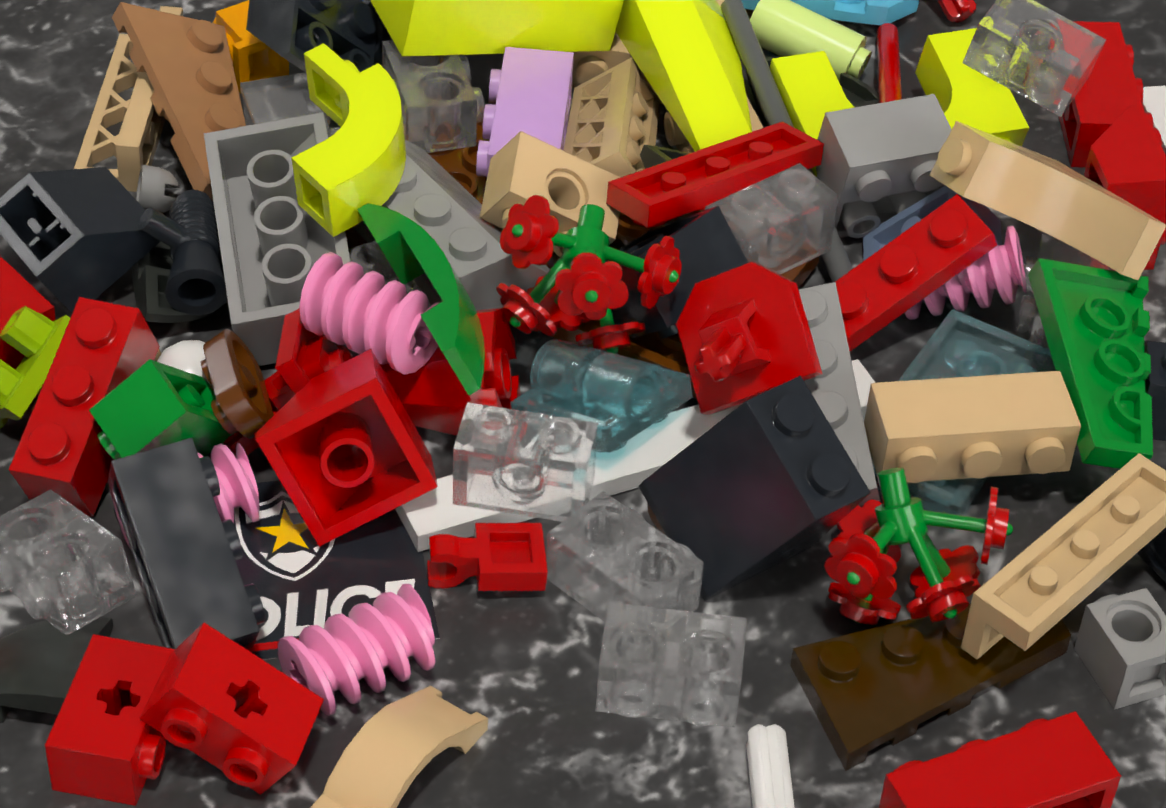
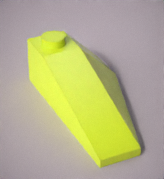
[615,0,752,151]

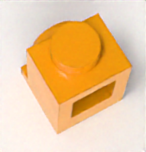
[213,0,289,94]

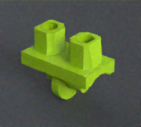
[0,306,70,428]

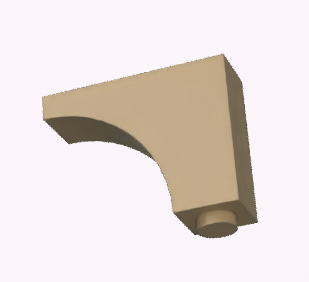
[929,121,1166,280]

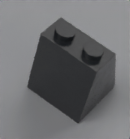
[638,376,871,601]

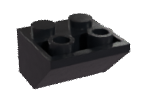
[246,0,378,72]
[0,167,161,313]

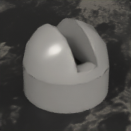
[136,165,180,213]

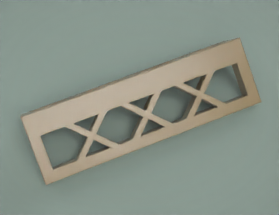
[74,6,183,192]
[563,57,660,177]
[961,453,1166,659]

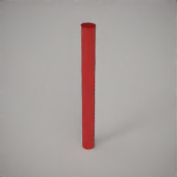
[877,23,902,103]

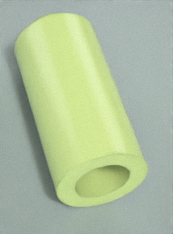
[750,0,872,80]

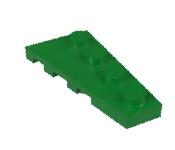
[1028,258,1153,469]

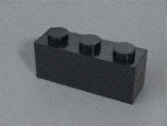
[108,438,265,649]

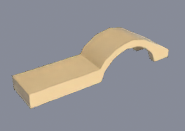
[310,686,488,808]

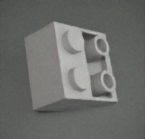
[816,94,952,238]

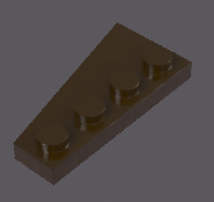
[790,603,1071,771]

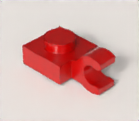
[427,523,548,591]

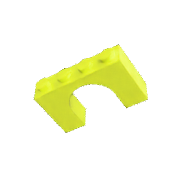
[770,28,1029,183]

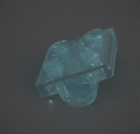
[510,339,693,453]

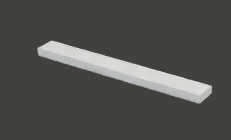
[395,359,875,552]

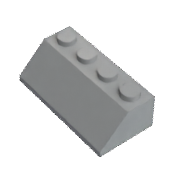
[204,112,351,366]
[353,140,550,311]

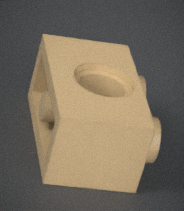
[480,131,620,257]

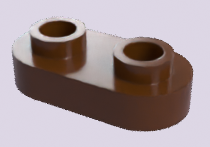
[201,329,274,439]

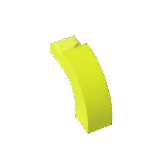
[291,43,406,237]

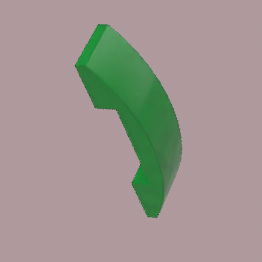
[357,203,485,395]

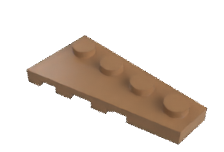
[112,2,246,201]

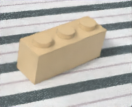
[864,371,1081,483]

